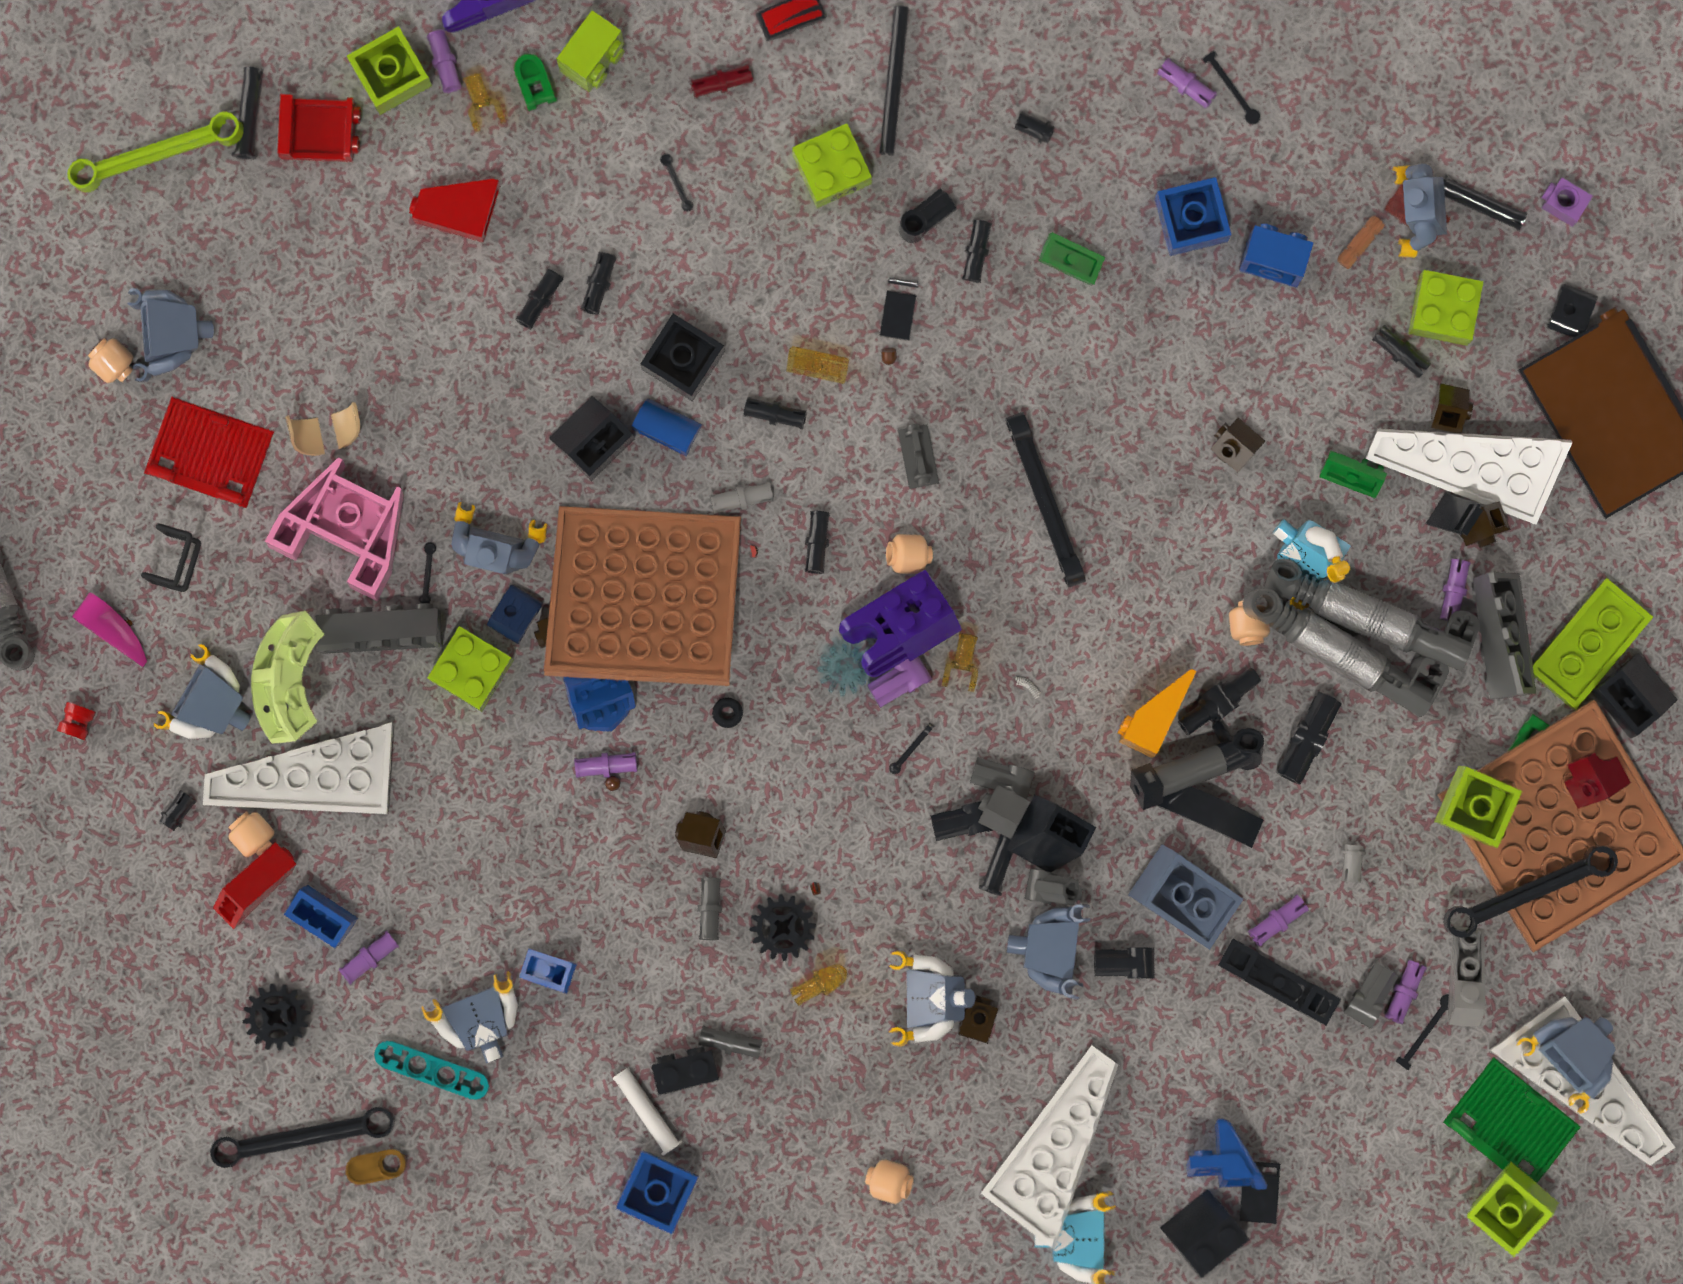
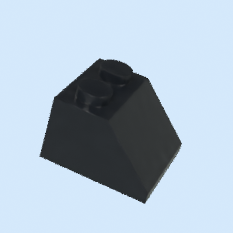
[1160,1189,1250,1279]

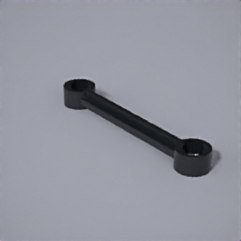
[1005,412,1086,588]
[1443,845,1618,938]
[210,1107,395,1168]

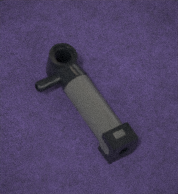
[1130,721,1264,810]

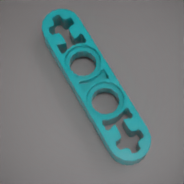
[374,1041,490,1100]

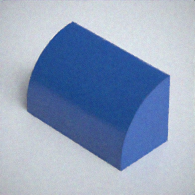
[631,398,703,457]
[284,885,358,948]

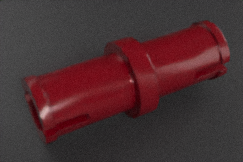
[690,64,753,99]

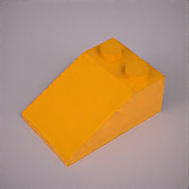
[1117,669,1197,758]

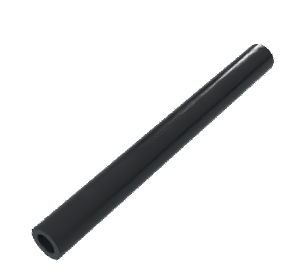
[879,6,909,156]

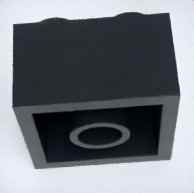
[640,313,725,402]

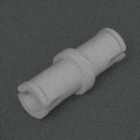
[710,482,773,514]

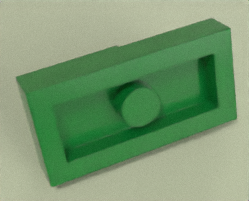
[1038,232,1105,285]
[1319,450,1387,499]

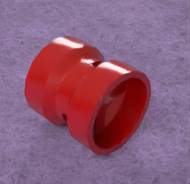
[56,702,96,740]

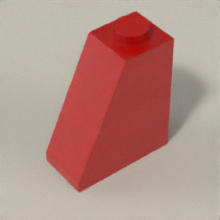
[409,179,501,243]
[213,842,296,929]

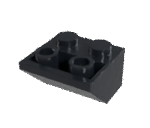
[549,396,635,482]
[1591,653,1678,738]
[1007,794,1097,873]

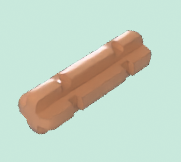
[1337,216,1385,269]

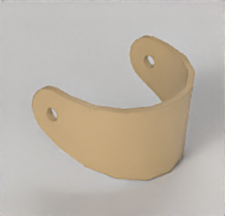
[285,402,360,456]

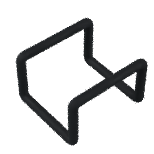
[141,523,201,592]

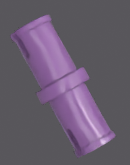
[426,30,462,93]
[1157,58,1217,109]
[1439,559,1471,621]
[574,752,637,778]
[1248,895,1309,947]
[338,931,399,985]
[1384,960,1427,1024]

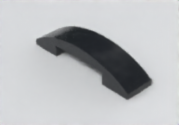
[1156,787,1264,848]
[1218,939,1341,1026]

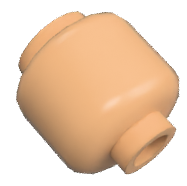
[87,338,134,383]
[886,534,933,574]
[1229,601,1270,646]
[228,811,274,857]
[865,1159,914,1204]

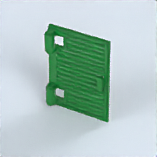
[1443,1057,1581,1183]

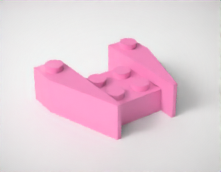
[265,457,404,601]

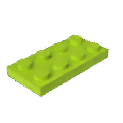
[1532,578,1653,710]

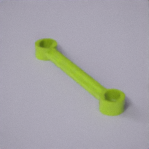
[67,112,244,192]

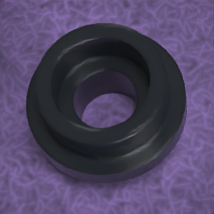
[712,697,743,728]

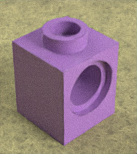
[1541,178,1593,227]

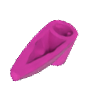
[72,592,147,667]

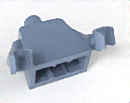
[127,288,214,382]
[1007,904,1091,1000]

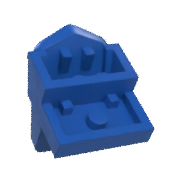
[563,677,636,732]
[1186,1119,1267,1190]

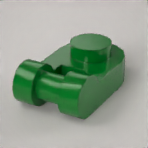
[514,54,557,112]

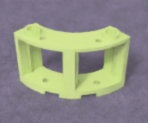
[251,610,325,744]

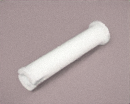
[612,1067,682,1156]

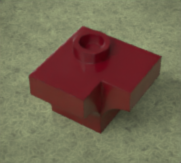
[1564,752,1631,809]

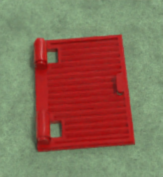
[144,397,274,508]

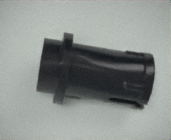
[1014,112,1055,144]
[159,790,197,831]

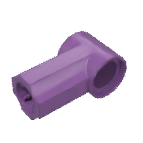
[867,657,932,708]

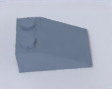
[1128,844,1243,950]

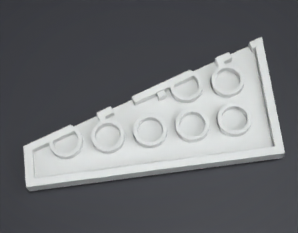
[1366,429,1572,525]
[203,722,393,815]
[1490,996,1675,1166]
[981,1046,1118,1250]

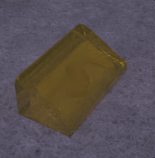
[786,346,849,384]

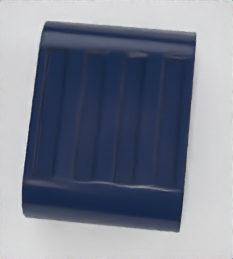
[487,584,543,644]

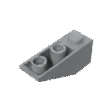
[1448,926,1486,1027]

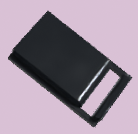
[879,278,918,341]
[1426,493,1483,536]
[1239,1162,1280,1224]

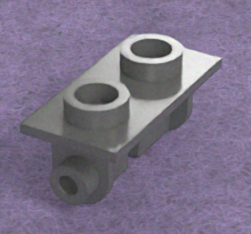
[898,424,939,489]

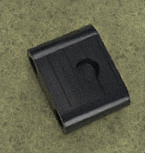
[1547,284,1598,338]

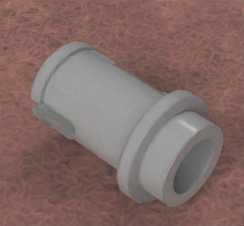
[1341,844,1366,883]

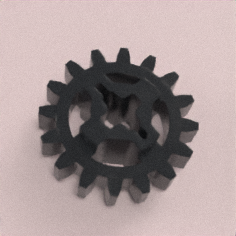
[749,894,816,961]
[243,984,311,1051]

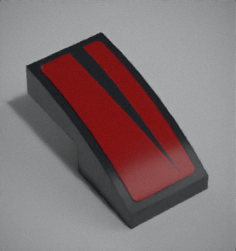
[756,0,827,42]

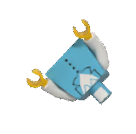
[1273,519,1351,610]
[1034,1191,1115,1284]

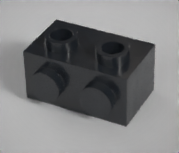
[651,1046,719,1096]

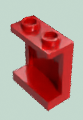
[277,94,361,162]

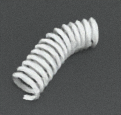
[1015,676,1041,699]

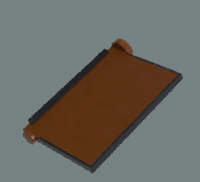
[1517,307,1683,519]

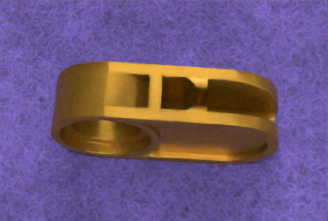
[345,1149,407,1185]

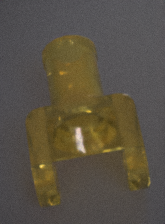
[463,72,506,133]
[941,633,978,692]
[790,964,848,1006]

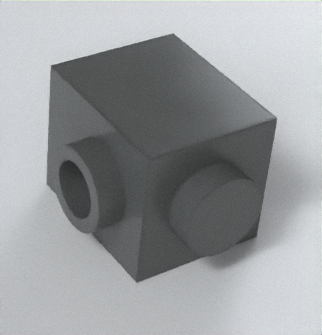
[978,785,1030,839]

